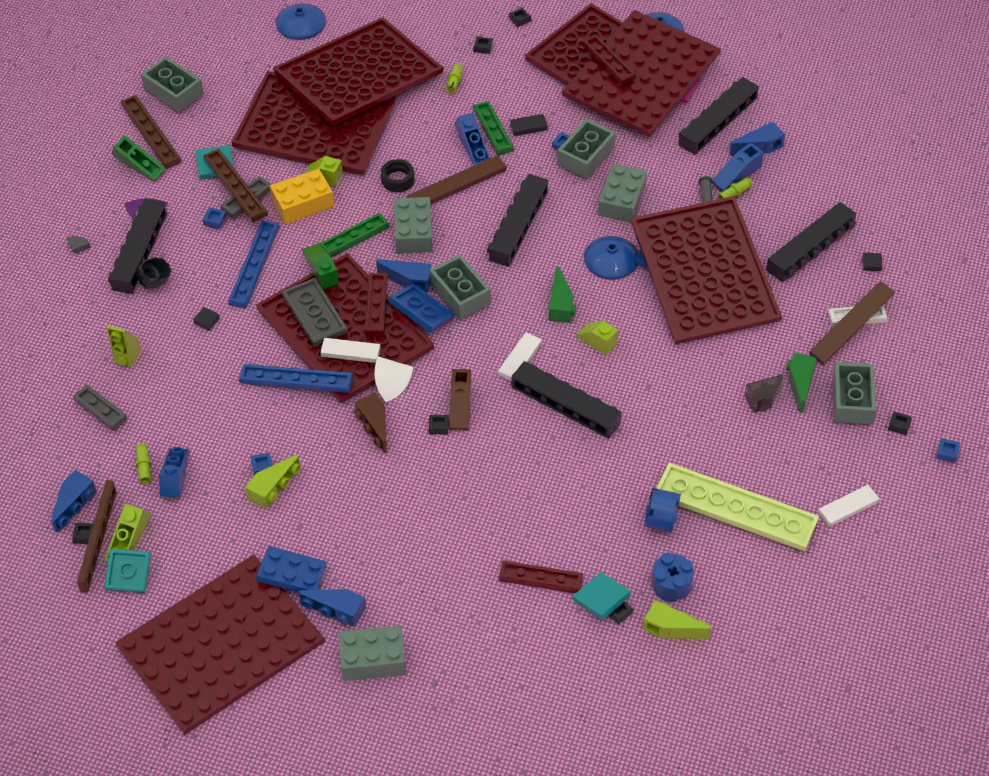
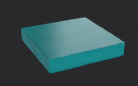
[195,145,234,179]
[104,549,152,593]
[572,572,631,620]

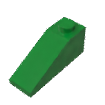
[111,135,166,182]
[302,243,339,289]
[549,266,576,323]
[786,353,816,413]

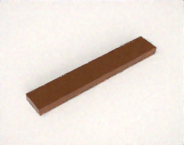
[120,95,182,169]
[203,148,268,223]
[406,155,507,205]
[809,281,895,366]
[77,480,117,593]

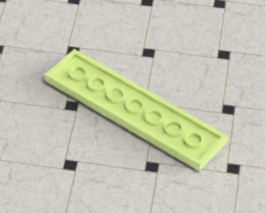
[657,463,819,551]

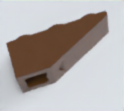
[449,369,472,430]
[354,392,387,454]

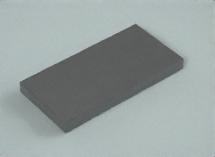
[281,278,348,347]

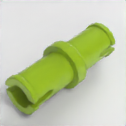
[446,63,464,94]
[718,177,753,199]
[135,444,152,484]

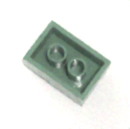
[141,56,204,112]
[557,119,616,179]
[598,163,647,223]
[394,197,433,254]
[429,254,491,319]
[832,362,876,424]
[339,626,406,681]

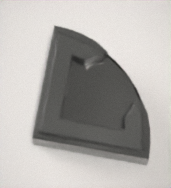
[66,236,91,254]

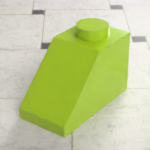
[305,156,343,187]
[576,321,618,355]

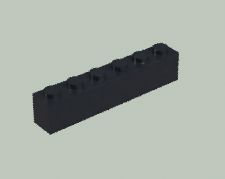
[679,77,759,155]
[487,174,549,267]
[108,198,167,294]
[766,202,857,282]
[511,361,622,439]

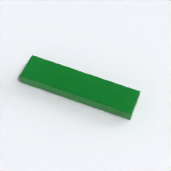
[473,101,514,156]
[319,212,390,258]

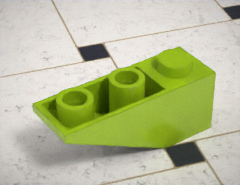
[106,326,141,367]
[245,454,301,508]
[104,503,151,562]
[643,600,712,639]

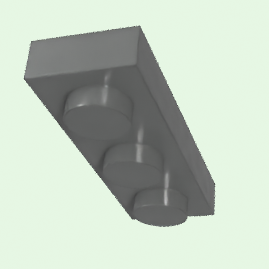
[220,176,272,219]
[73,385,127,431]

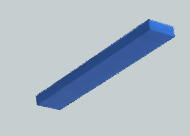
[228,220,279,309]
[239,364,354,393]

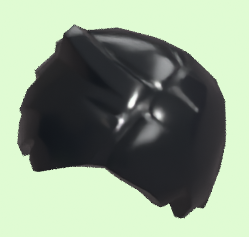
[138,257,171,289]

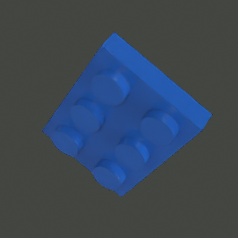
[389,283,455,333]
[256,546,327,592]

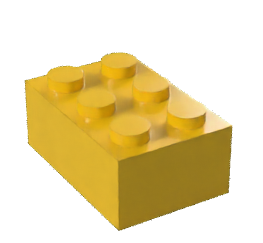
[270,169,334,224]

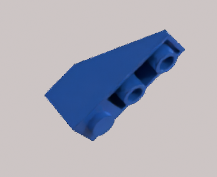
[454,112,490,165]
[729,122,785,156]
[712,143,764,191]
[376,259,431,292]
[159,447,189,497]
[51,470,97,533]
[299,589,366,627]

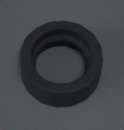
[381,159,415,193]

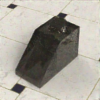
[744,374,783,413]

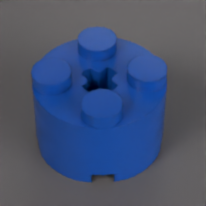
[644,488,681,532]
[651,553,694,602]

